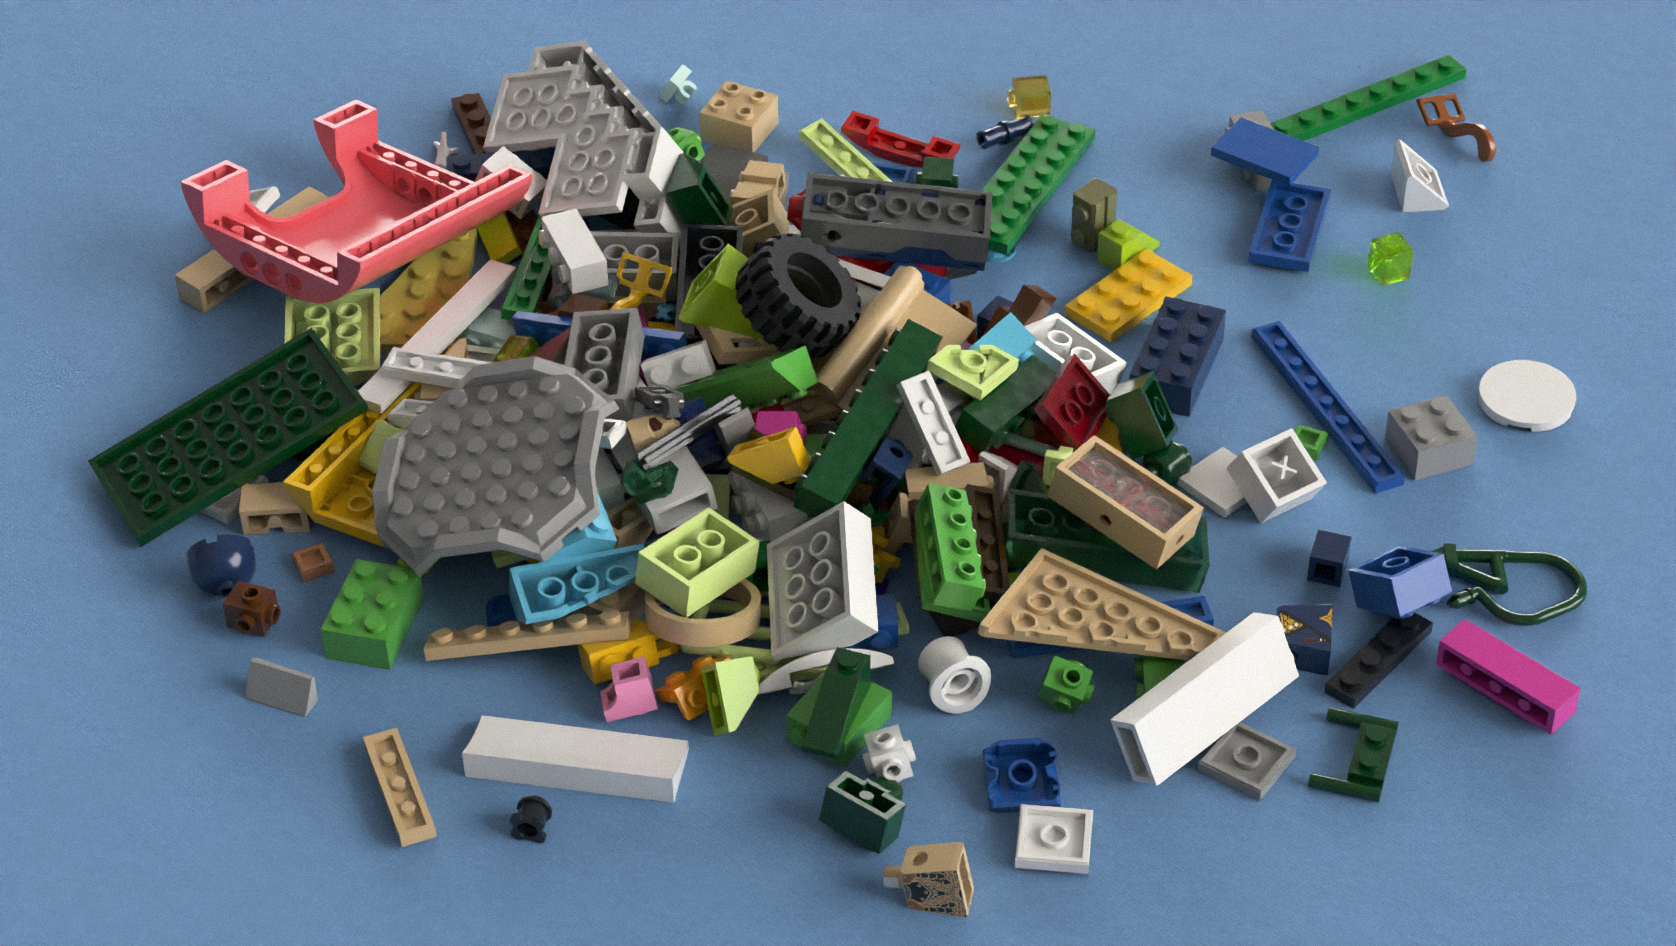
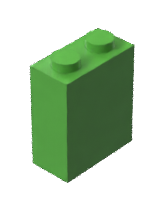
[786,673,892,768]

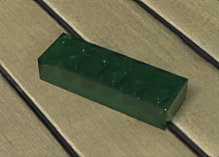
[1001,488,1210,593]

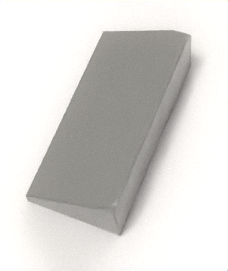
[246,657,318,717]

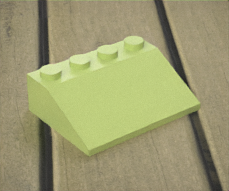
[284,288,381,386]

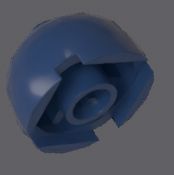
[186,534,256,597]

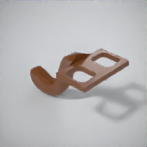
[1416,93,1496,162]

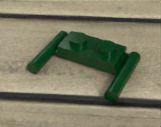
[1308,707,1399,802]

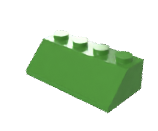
[673,346,818,417]

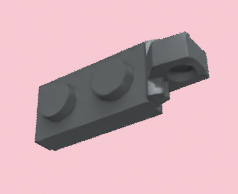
[635,386,684,418]

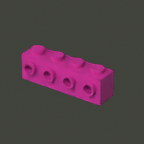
[1436,619,1580,735]

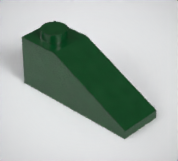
[802,647,871,759]

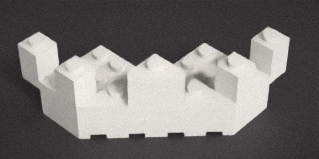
[483,41,684,244]

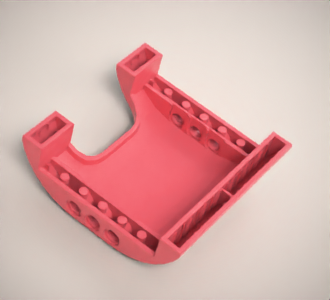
[181,100,532,304]

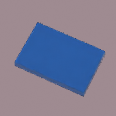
[1211,117,1319,186]

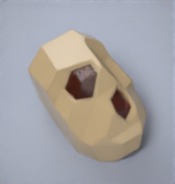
[626,414,681,454]

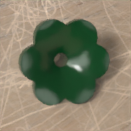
[858,501,892,529]

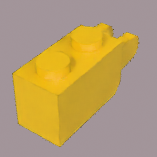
[578,620,680,684]

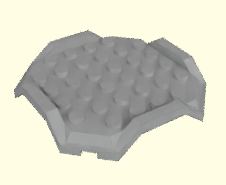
[372,356,619,578]

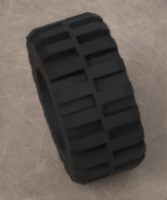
[735,233,861,359]

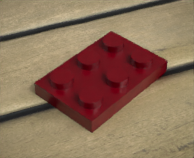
[1034,354,1110,452]

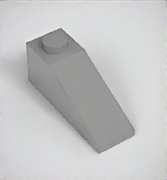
[713,407,755,466]

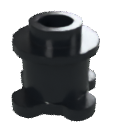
[509,795,553,843]

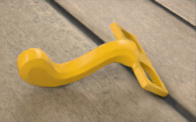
[610,252,673,310]

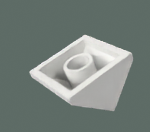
[1390,139,1449,212]

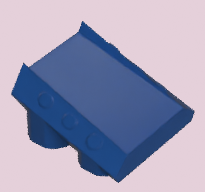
[982,738,1061,813]

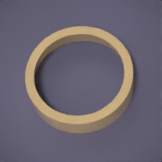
[645,579,761,647]

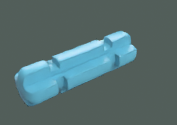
[655,304,677,322]

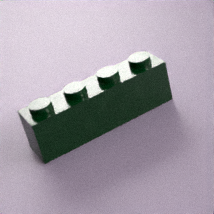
[955,355,1057,453]

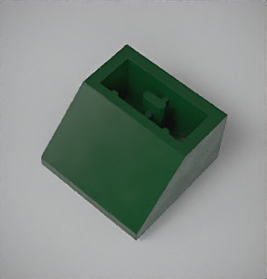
[666,153,733,226]

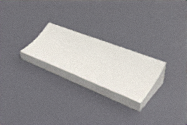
[462,715,689,803]

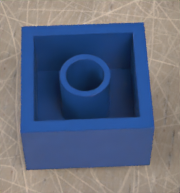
[1348,545,1452,619]

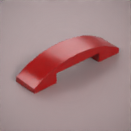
[841,110,961,168]

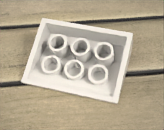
[767,501,878,660]

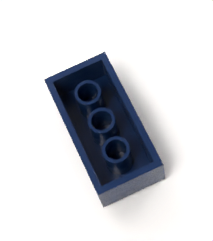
[1129,296,1226,417]

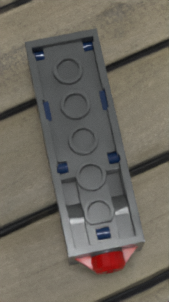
[787,173,993,271]

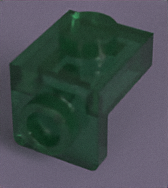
[620,458,679,505]

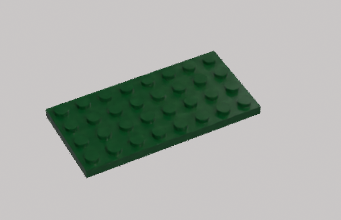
[88,327,369,547]

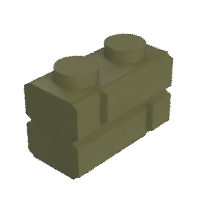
[1070,178,1117,253]

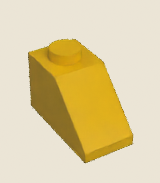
[727,427,810,484]

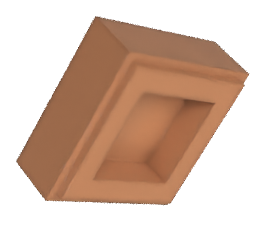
[291,543,335,583]

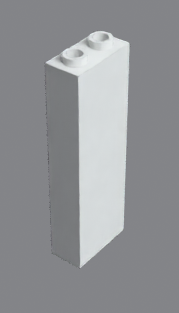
[603,376,718,535]
[1110,612,1299,786]

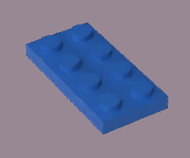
[1248,180,1331,272]

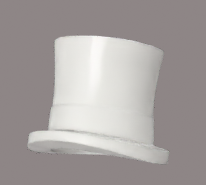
[918,636,991,714]

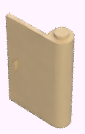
[811,266,977,438]

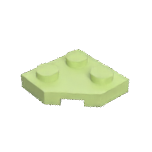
[927,345,1019,400]

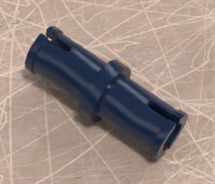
[976,114,1034,150]

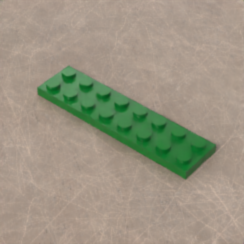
[982,115,1096,255]

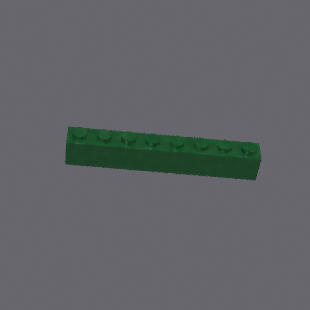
[793,319,943,518]

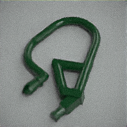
[1431,543,1587,626]

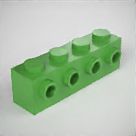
[916,483,986,612]

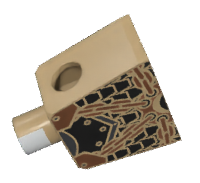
[883,842,974,917]

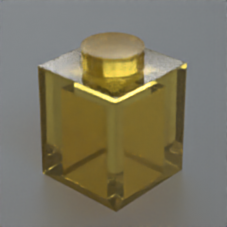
[1007,75,1051,118]

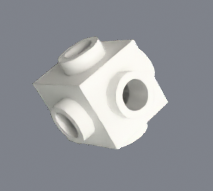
[862,724,916,782]

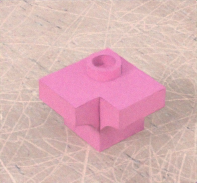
[600,656,658,722]

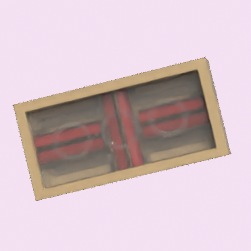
[1047,435,1204,569]

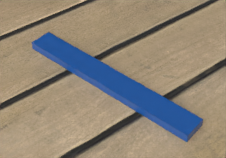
[1251,321,1405,494]

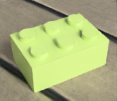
[635,507,759,618]

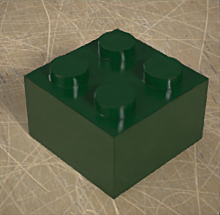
[1105,371,1179,460]

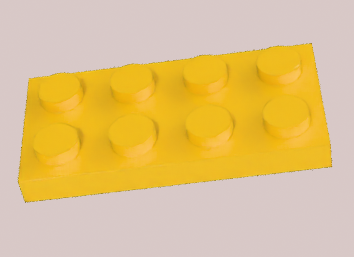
[1064,249,1193,342]

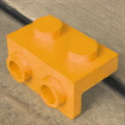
[655,654,730,720]

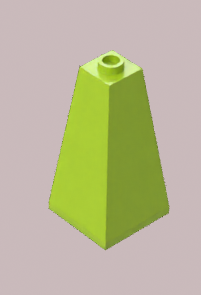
[678,244,764,339]

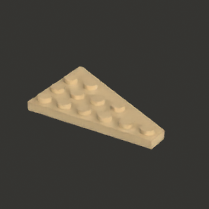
[978,548,1226,660]

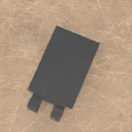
[701,144,768,201]

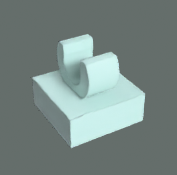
[658,65,697,104]

